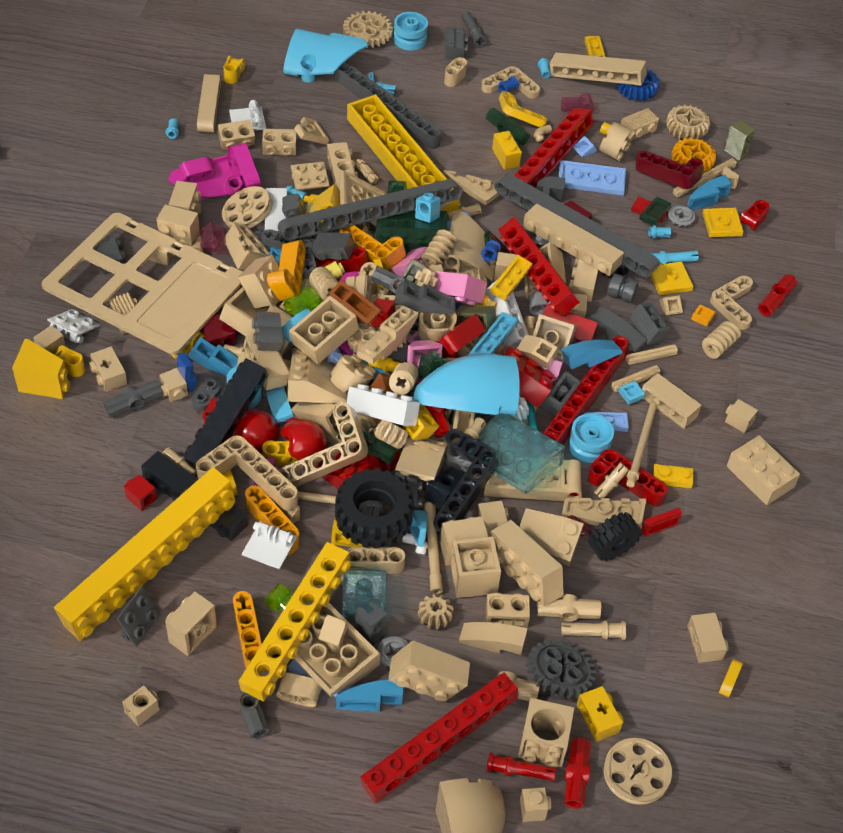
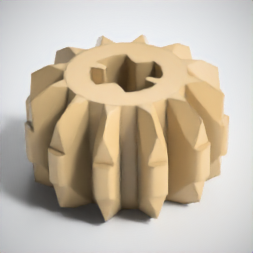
[374,420,409,449]
[418,593,454,631]

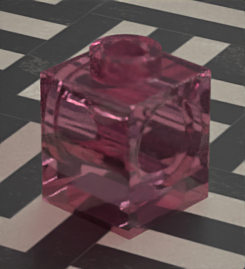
[200,222,226,253]

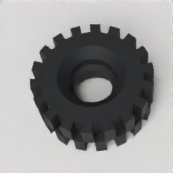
[588,512,642,561]

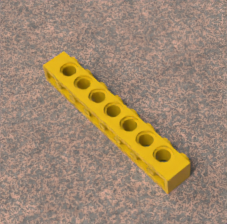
[238,542,351,702]

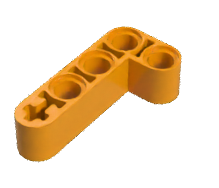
[339,225,406,270]
[267,240,306,301]
[245,486,299,556]
[233,591,280,668]

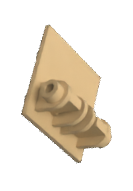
[291,162,330,190]

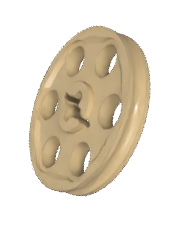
[222,186,272,228]
[603,738,672,805]

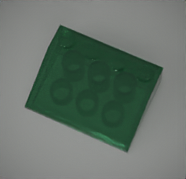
[376,210,447,255]

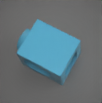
[415,193,441,223]

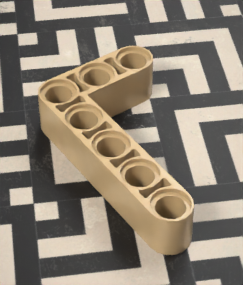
[278,402,368,487]
[196,436,299,511]

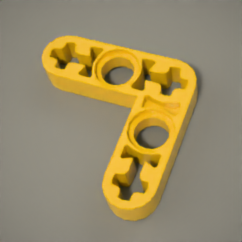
[499,91,548,127]

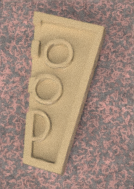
[561,498,646,528]

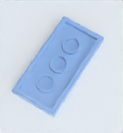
[558,160,626,196]

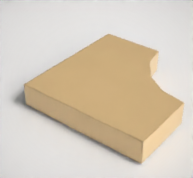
[294,117,329,145]

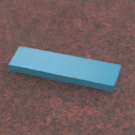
[469,312,519,355]

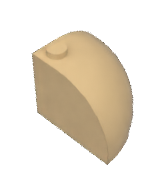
[436,778,506,833]

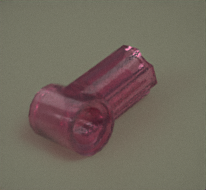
[561,93,594,112]

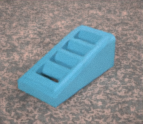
[409,510,427,547]

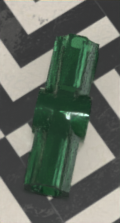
[486,108,530,145]
[337,427,398,465]

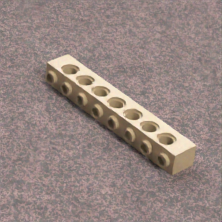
[327,142,373,238]

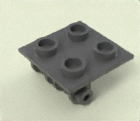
[116,586,160,646]

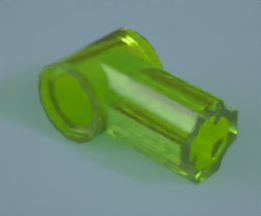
[284,286,323,315]
[264,584,292,612]

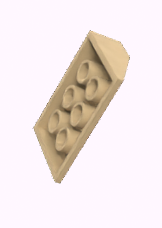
[288,348,347,403]
[283,603,380,696]

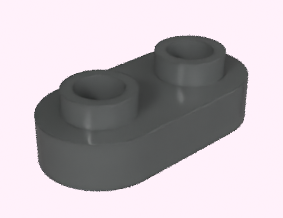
[192,378,221,411]

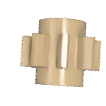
[414,267,439,287]

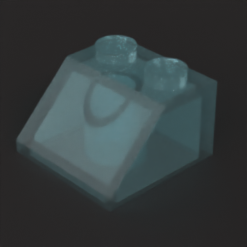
[341,569,386,618]

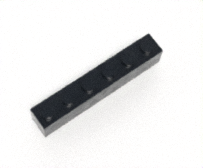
[184,358,269,471]
[141,451,248,541]

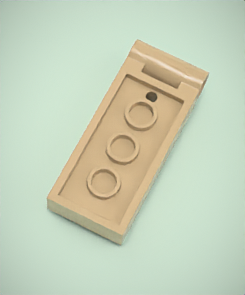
[484,456,582,501]

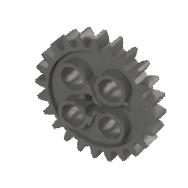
[526,639,596,700]

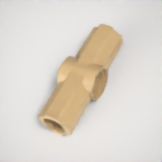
[537,594,601,622]

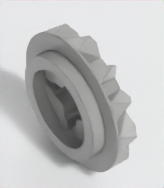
[668,206,695,227]
[377,636,408,667]

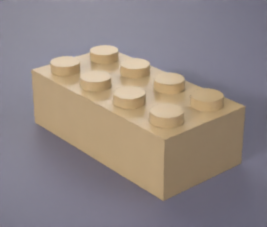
[491,520,564,607]

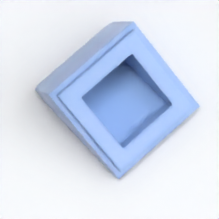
[573,136,597,158]

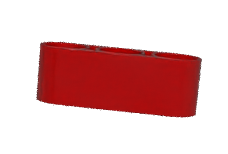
[439,314,486,355]

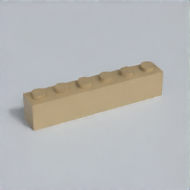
[549,52,647,85]
[523,204,624,276]

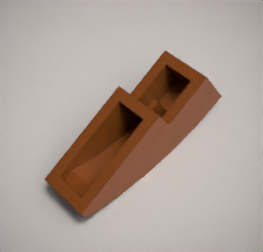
[328,280,381,325]

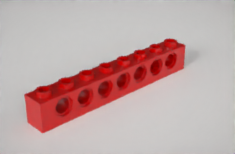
[514,108,594,188]
[498,217,580,316]
[360,672,518,804]

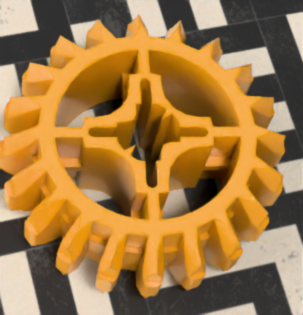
[671,137,716,173]

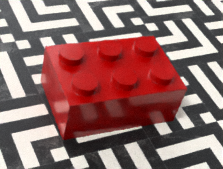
[503,346,556,408]

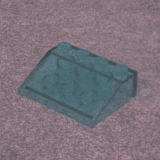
[468,414,565,494]

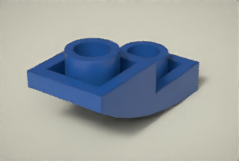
[177,352,197,392]

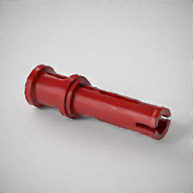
[486,752,556,782]

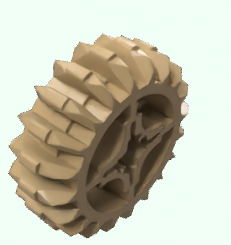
[666,104,710,140]

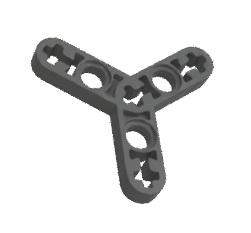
[261,229,339,278]

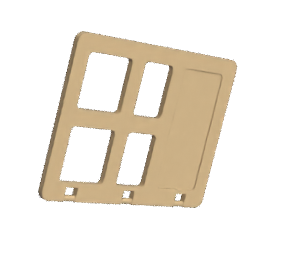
[42,213,242,355]

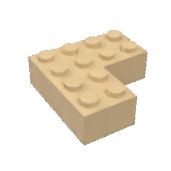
[219,287,294,357]

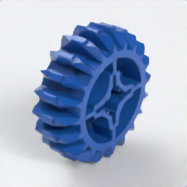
[616,67,659,102]

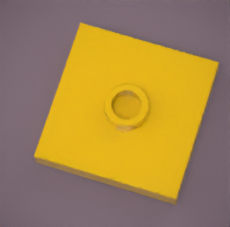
[702,208,743,237]
[651,261,693,296]

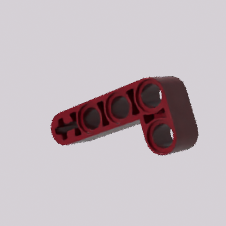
[636,151,703,189]

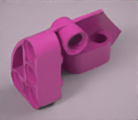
[168,143,261,199]

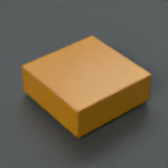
[691,305,716,327]

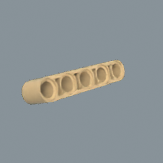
[197,74,221,133]

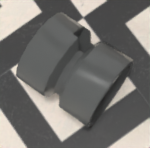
[607,273,639,303]

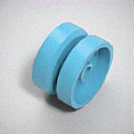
[393,12,428,51]
[568,413,614,463]

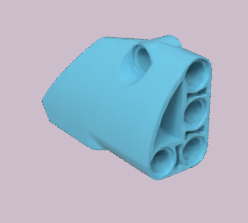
[283,28,368,83]

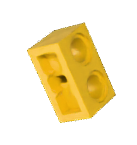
[403,397,439,440]

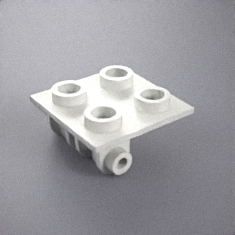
[229,100,266,131]
[47,309,100,344]
[242,521,297,570]

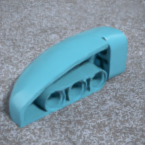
[413,353,519,415]

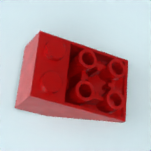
[318,450,383,489]

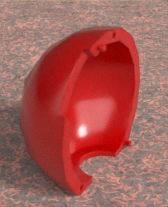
[230,409,280,453]
[281,418,327,460]

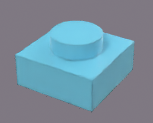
[618,381,645,405]

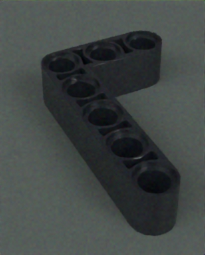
[433,429,499,535]

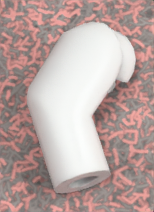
[402,533,428,555]

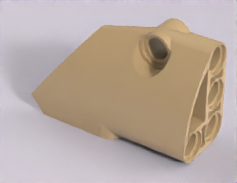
[443,212,496,289]

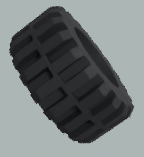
[335,468,414,549]

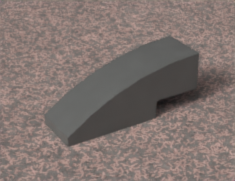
[395,281,455,314]
[590,306,646,353]

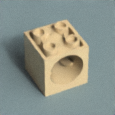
[450,536,501,598]
[518,698,574,767]

